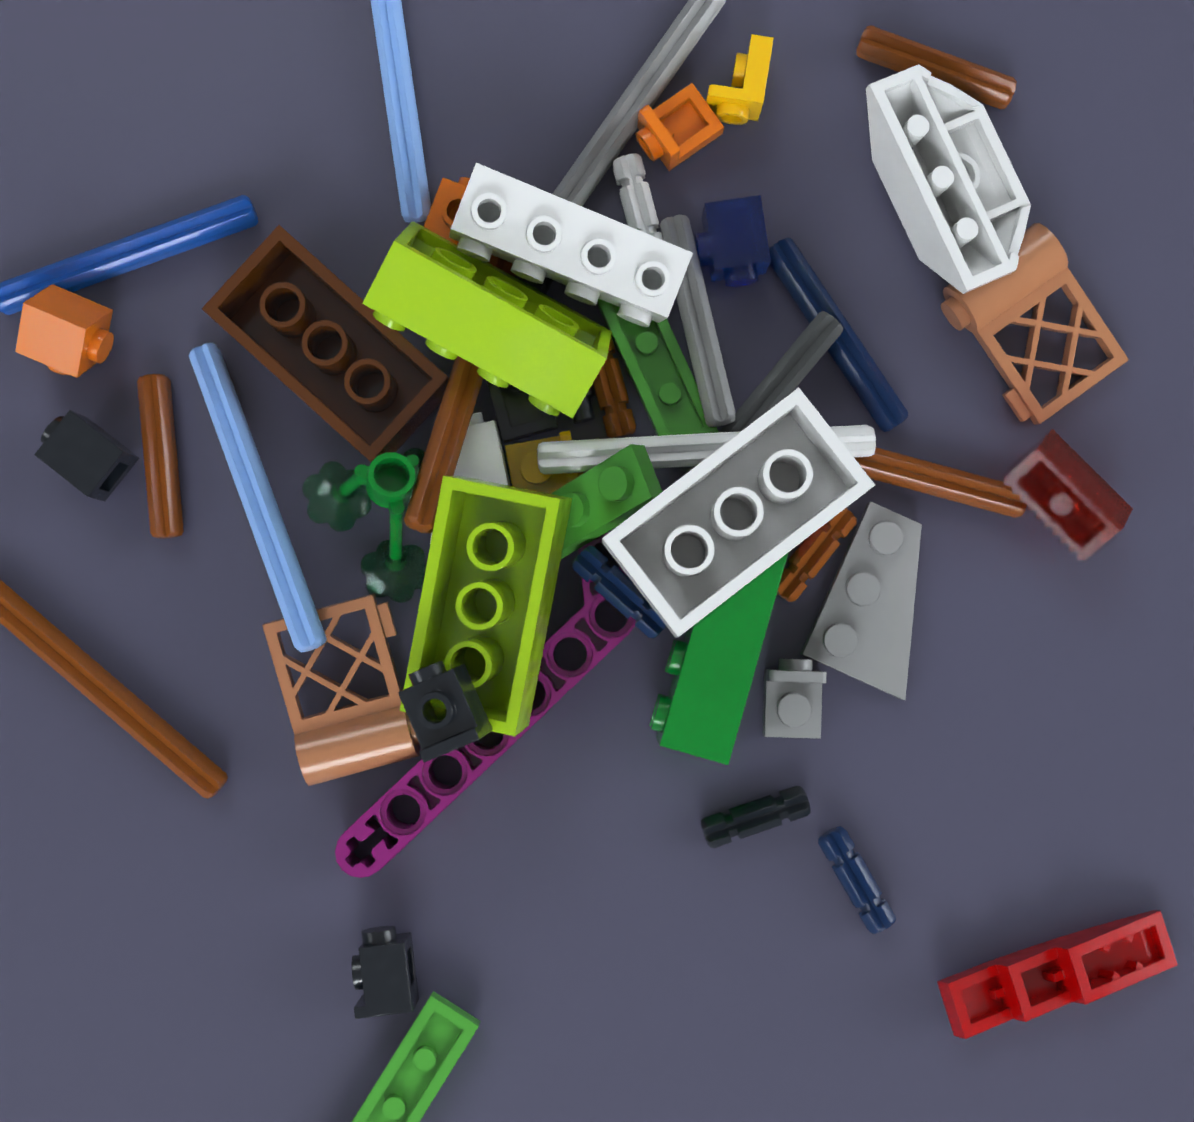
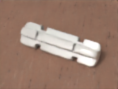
[613,153,663,240]

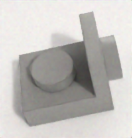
[763,659,827,739]

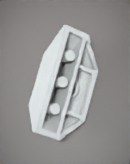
[866,64,1031,294]

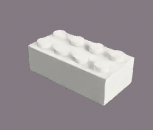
[602,387,875,638]

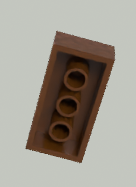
[202,225,449,462]

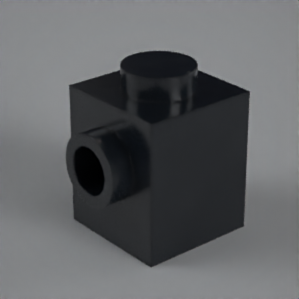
[34,410,139,502]

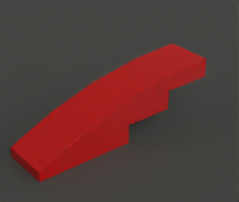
[937,910,1178,1039]

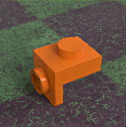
[635,83,724,171]

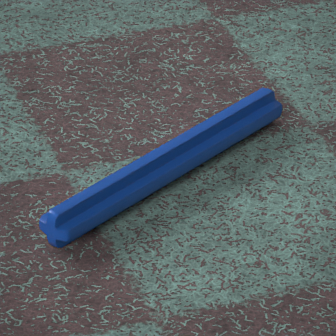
[0,195,258,315]

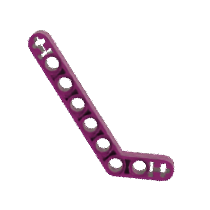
[335,525,636,878]

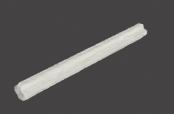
[537,425,876,474]

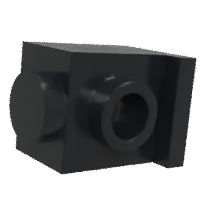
[398,660,493,763]
[352,926,419,1019]

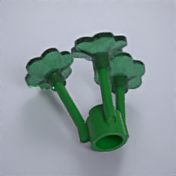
[302,448,426,603]

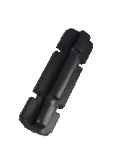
[701,786,811,848]

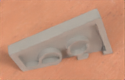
[800,502,922,700]

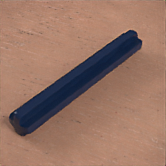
[766,237,908,432]

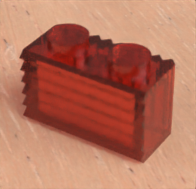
[1004,429,1133,560]

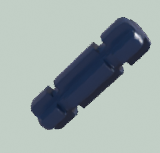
[572,545,666,639]
[818,826,896,934]

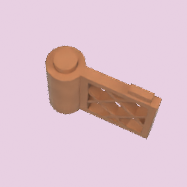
[941,223,1129,425]
[262,593,420,786]

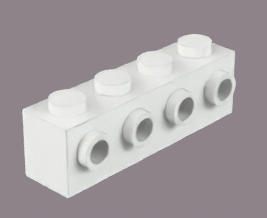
[449,163,693,327]

